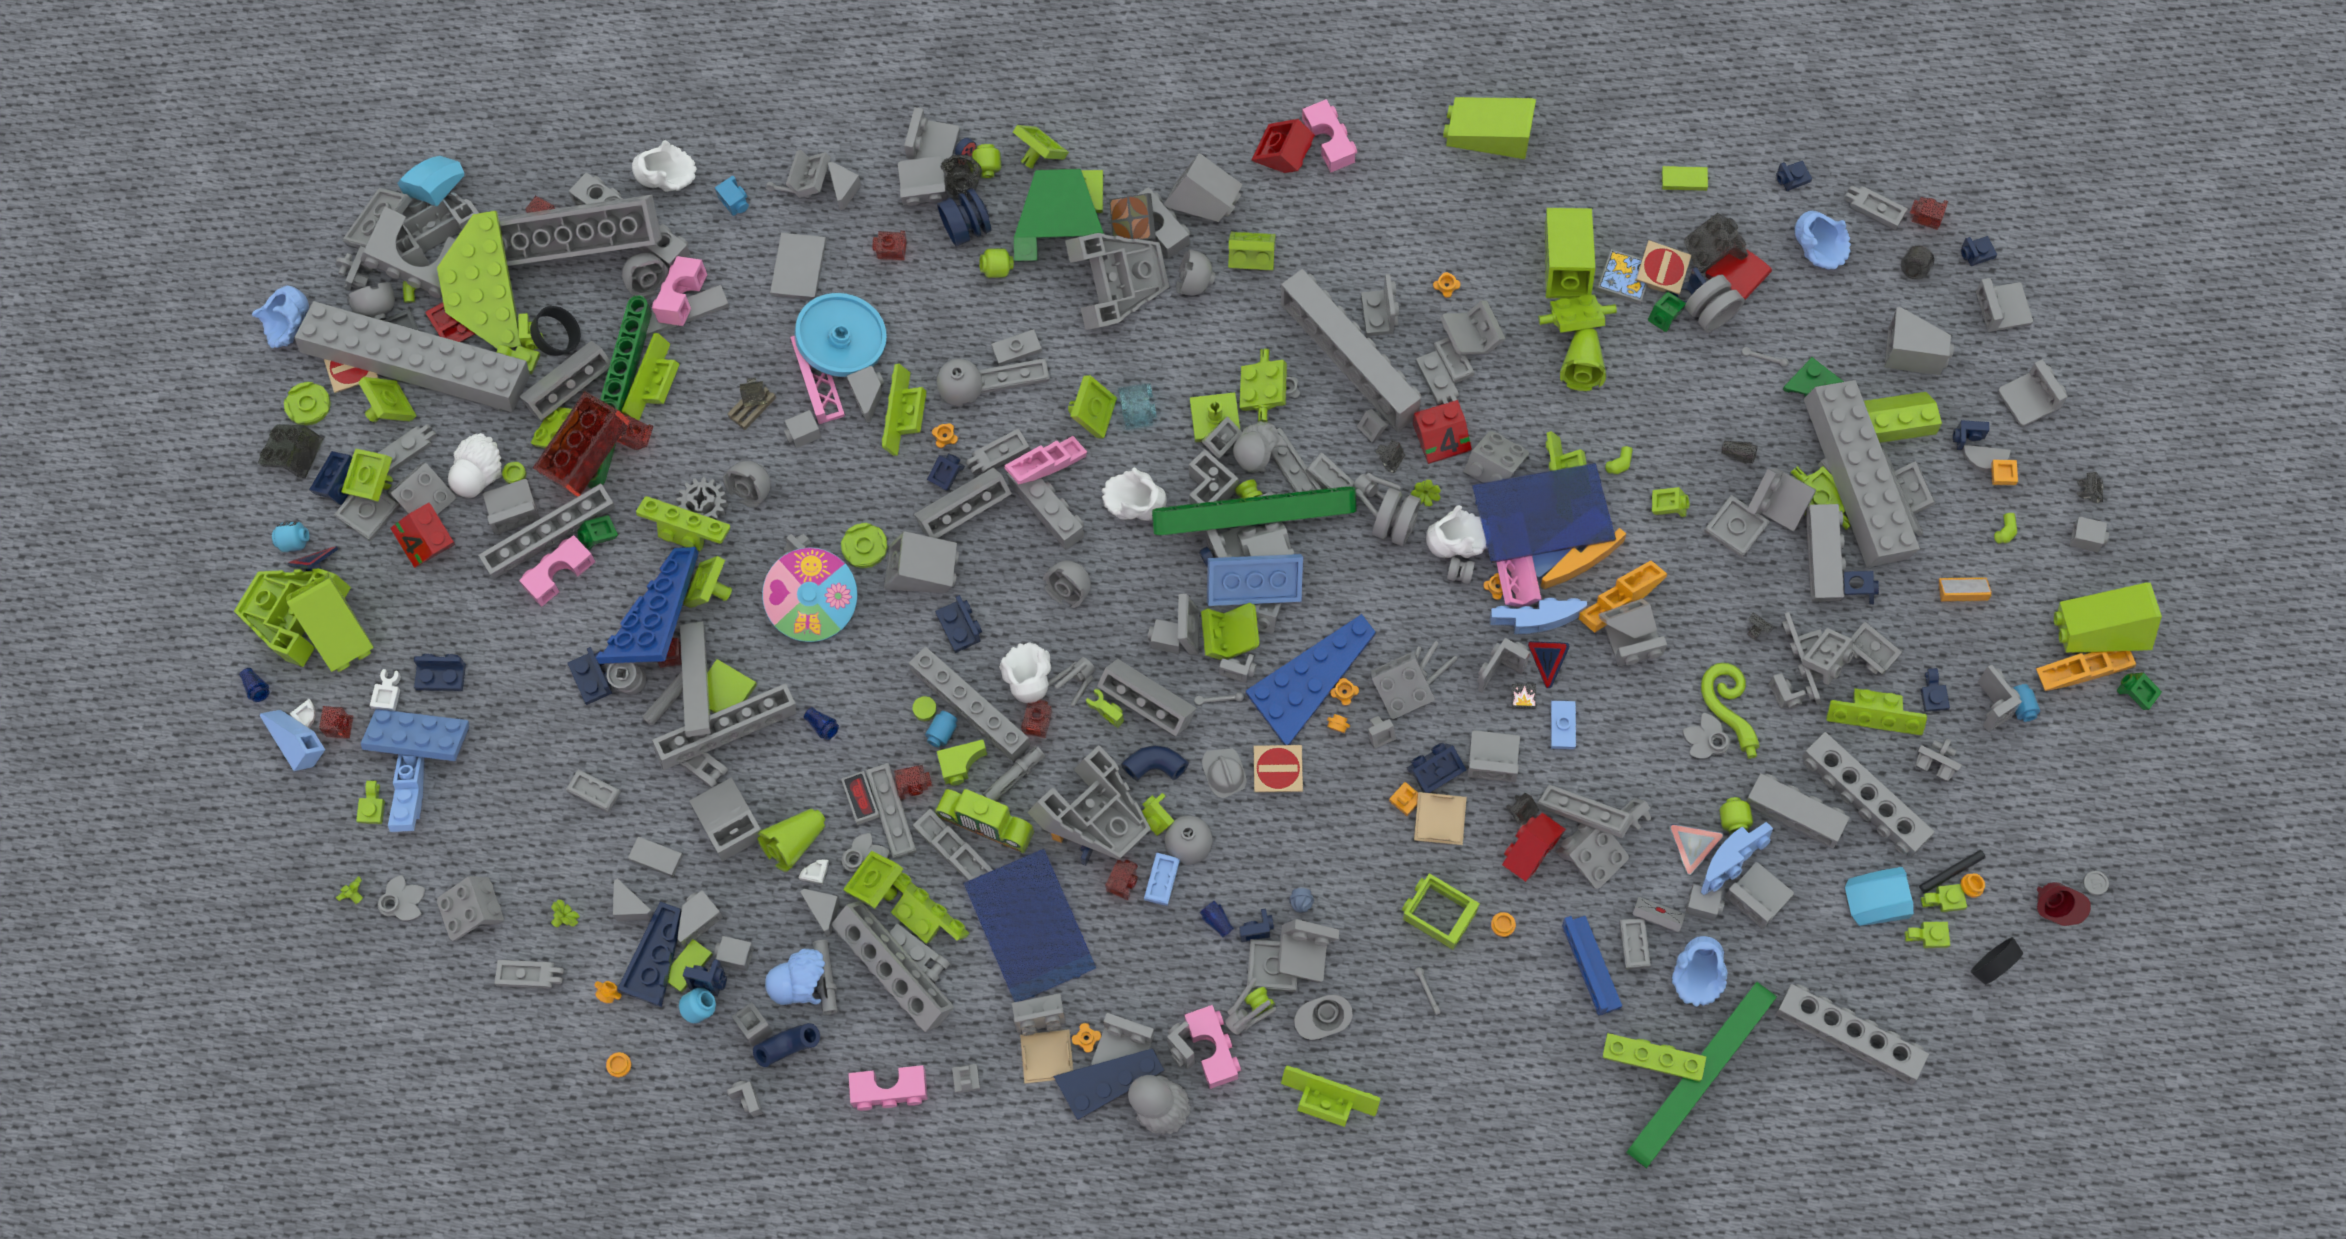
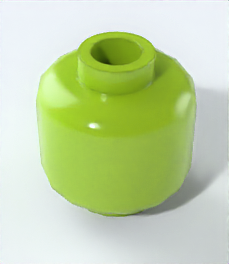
[972,144,1001,178]
[979,248,1014,278]
[1719,797,1753,835]

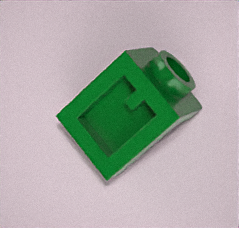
[1648,292,1686,332]
[577,515,618,550]
[2117,672,2162,710]

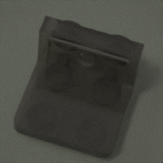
[1684,213,1748,273]
[258,424,324,479]

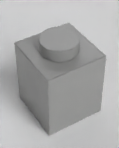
[784,410,822,449]
[2070,517,2109,552]
[1147,619,1181,654]
[1685,884,1725,921]
[714,936,754,971]

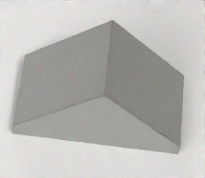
[828,162,861,211]
[1201,416,1242,459]
[613,878,653,921]
[800,889,840,937]
[731,1002,773,1047]

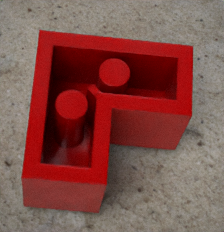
[1502,812,1566,882]

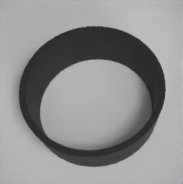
[530,306,581,356]
[1971,937,2023,985]

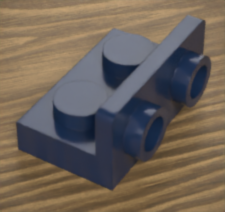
[309,451,352,505]
[935,595,982,653]
[567,647,612,705]
[414,654,466,691]
[1407,743,1466,793]
[683,959,727,997]

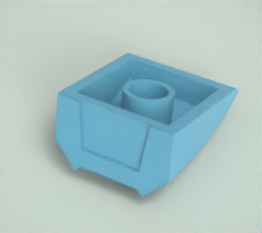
[397,156,464,206]
[1845,867,1914,926]

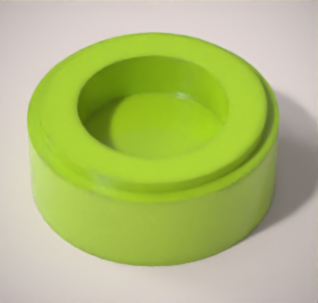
[502,462,527,484]
[912,696,937,721]

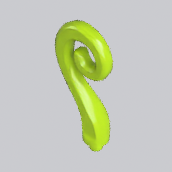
[1701,663,1760,759]

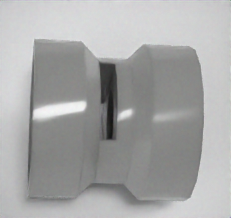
[1447,557,1475,585]

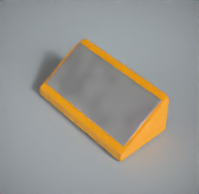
[1938,578,1992,601]

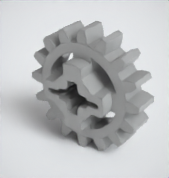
[676,477,728,521]

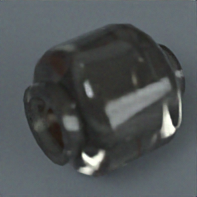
[1900,246,1935,279]

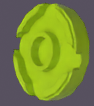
[284,382,331,426]
[841,523,888,568]

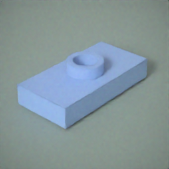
[1551,701,1576,749]
[1144,853,1180,906]

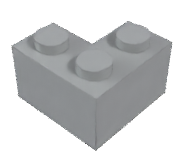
[1189,449,1239,504]

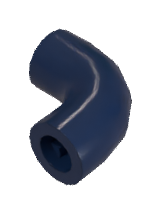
[1121,745,1189,781]
[753,1023,820,1067]

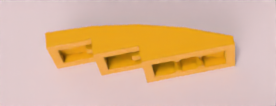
[1540,528,1626,589]
[1579,560,1667,633]
[2036,651,2136,691]

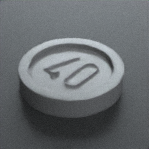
[2083,871,2109,895]

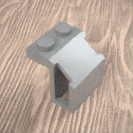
[1236,521,1295,557]

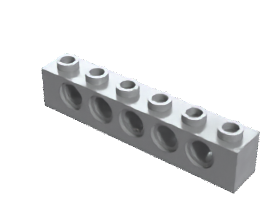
[569,172,690,270]
[478,484,615,580]
[909,646,1030,763]
[652,683,796,770]
[1802,732,1935,858]
[831,901,955,1032]
[1775,984,1929,1085]

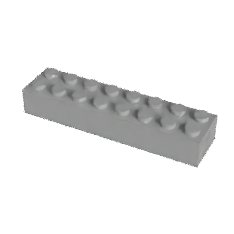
[498,195,662,266]
[1281,269,1421,433]
[1804,380,1920,567]

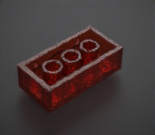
[533,391,630,497]

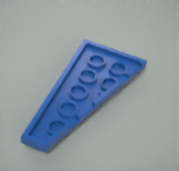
[596,547,699,664]
[1246,614,1376,745]

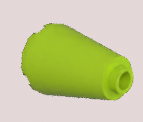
[1560,328,1606,391]
[757,809,825,872]

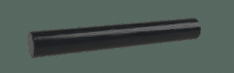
[1919,850,1986,894]

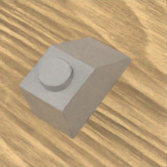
[847,366,884,423]
[1598,598,1657,639]
[678,890,723,948]

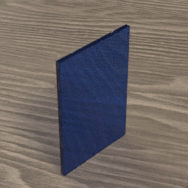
[1472,463,1616,563]
[963,849,1096,1002]

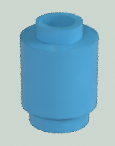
[2013,684,2040,722]
[925,711,958,748]

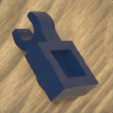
[1920,668,1950,712]

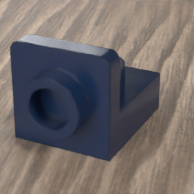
[1776,160,1812,191]
[1961,236,1997,266]
[1953,420,1989,450]
[927,453,965,491]
[1239,908,1274,942]

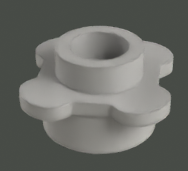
[1286,377,1300,399]

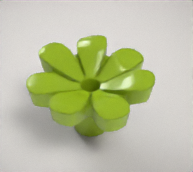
[1411,480,1441,506]
[335,876,363,904]
[551,900,580,928]

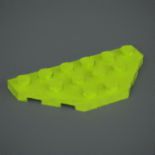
[437,211,522,349]

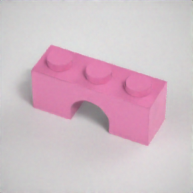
[1302,99,1357,172]
[652,256,707,326]
[519,535,595,607]
[1185,1005,1241,1089]
[849,1065,928,1111]

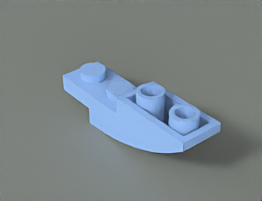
[1490,598,1587,634]
[388,754,424,832]
[1701,822,1773,895]

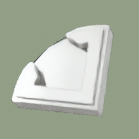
[290,699,315,728]
[799,860,829,885]

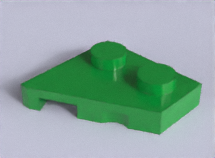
[1783,357,1844,397]

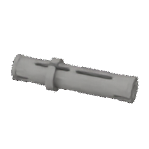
[982,745,1046,801]
[812,940,838,1015]

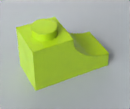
[937,739,987,786]

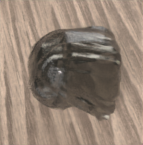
[940,155,982,198]

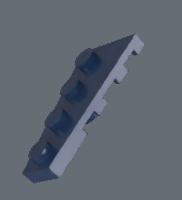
[617,901,682,1008]
[1053,1048,1165,1120]

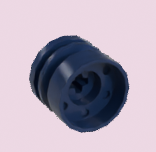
[937,188,992,247]

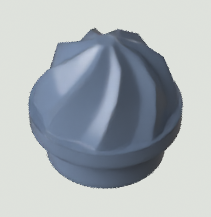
[1289,888,1314,913]

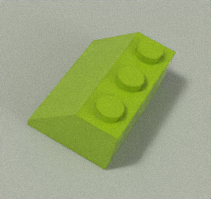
[1864,392,1942,443]

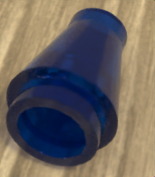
[239,668,270,702]
[804,707,839,740]
[1199,900,1234,938]

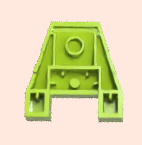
[234,568,351,667]

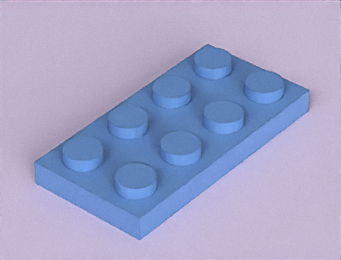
[1207,554,1303,606]
[361,709,469,761]

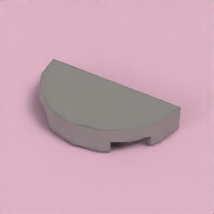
[1962,445,2011,472]

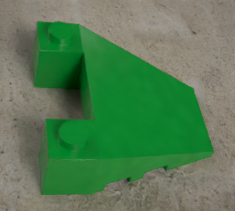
[1014,169,1104,262]

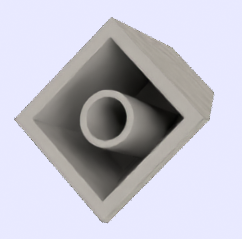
[1163,153,1243,222]
[1884,307,1954,375]
[884,531,959,593]

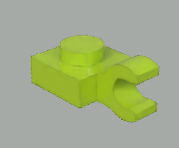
[496,345,540,374]
[1086,689,1124,728]
[356,781,385,824]
[1920,884,1967,912]
[1904,921,1950,948]

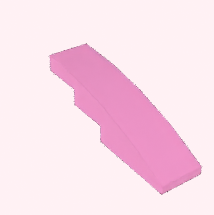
[1004,436,1087,484]

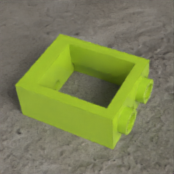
[1402,873,1480,950]

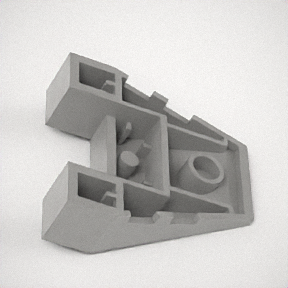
[396,192,479,267]
[1065,233,1169,330]
[1027,745,1151,860]

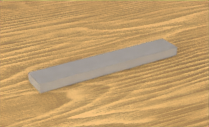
[680,622,711,737]

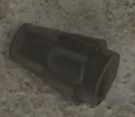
[1721,440,1758,465]

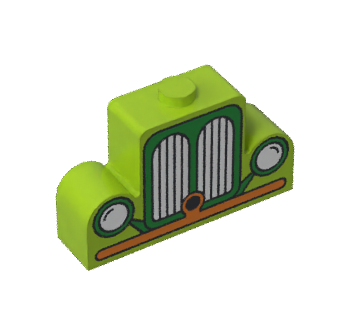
[935,789,1034,853]

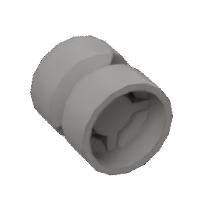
[607,662,646,695]

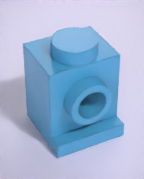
[715,176,749,216]

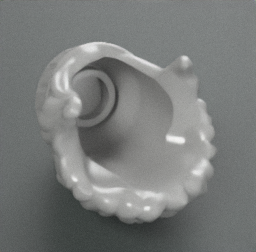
[1233,421,1288,473]
[1128,1075,1190,1135]

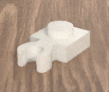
[370,669,401,711]

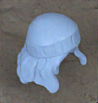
[1795,211,1851,270]
[252,285,309,348]
[1672,936,1728,1007]
[765,949,825,1005]

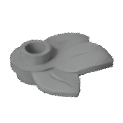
[1683,713,1730,759]
[842,833,890,872]
[378,875,425,921]

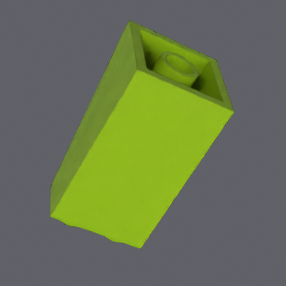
[1443,97,1536,159]
[1545,208,1595,299]
[286,572,374,672]
[2054,582,2162,653]

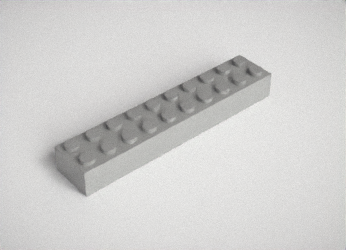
[294,301,530,412]

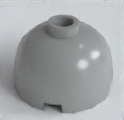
[1176,249,1215,296]
[622,253,669,299]
[347,282,395,320]
[936,358,983,406]
[723,461,771,507]
[1043,560,1091,608]
[1164,815,1213,865]

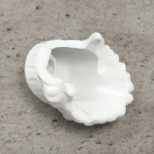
[632,140,697,192]
[448,433,502,498]
[1102,467,1167,521]
[1426,505,1492,558]
[999,642,1051,704]

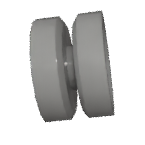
[1685,275,1745,333]
[1372,488,1421,546]

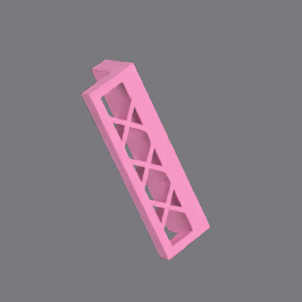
[790,336,845,424]
[1487,513,1542,608]

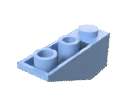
[259,710,325,771]

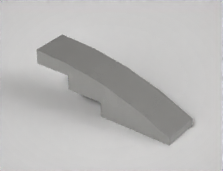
[912,809,999,894]

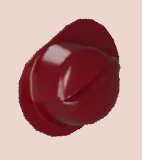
[2037,882,2091,926]

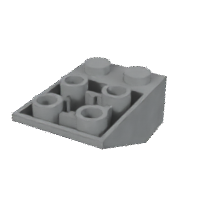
[689,777,761,861]

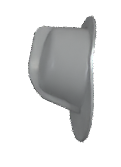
[1202,748,1247,798]
[1294,994,1353,1040]

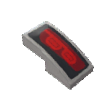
[841,771,880,825]

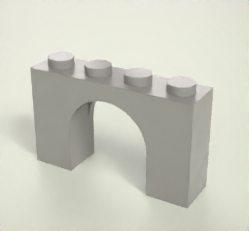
[360,207,455,298]

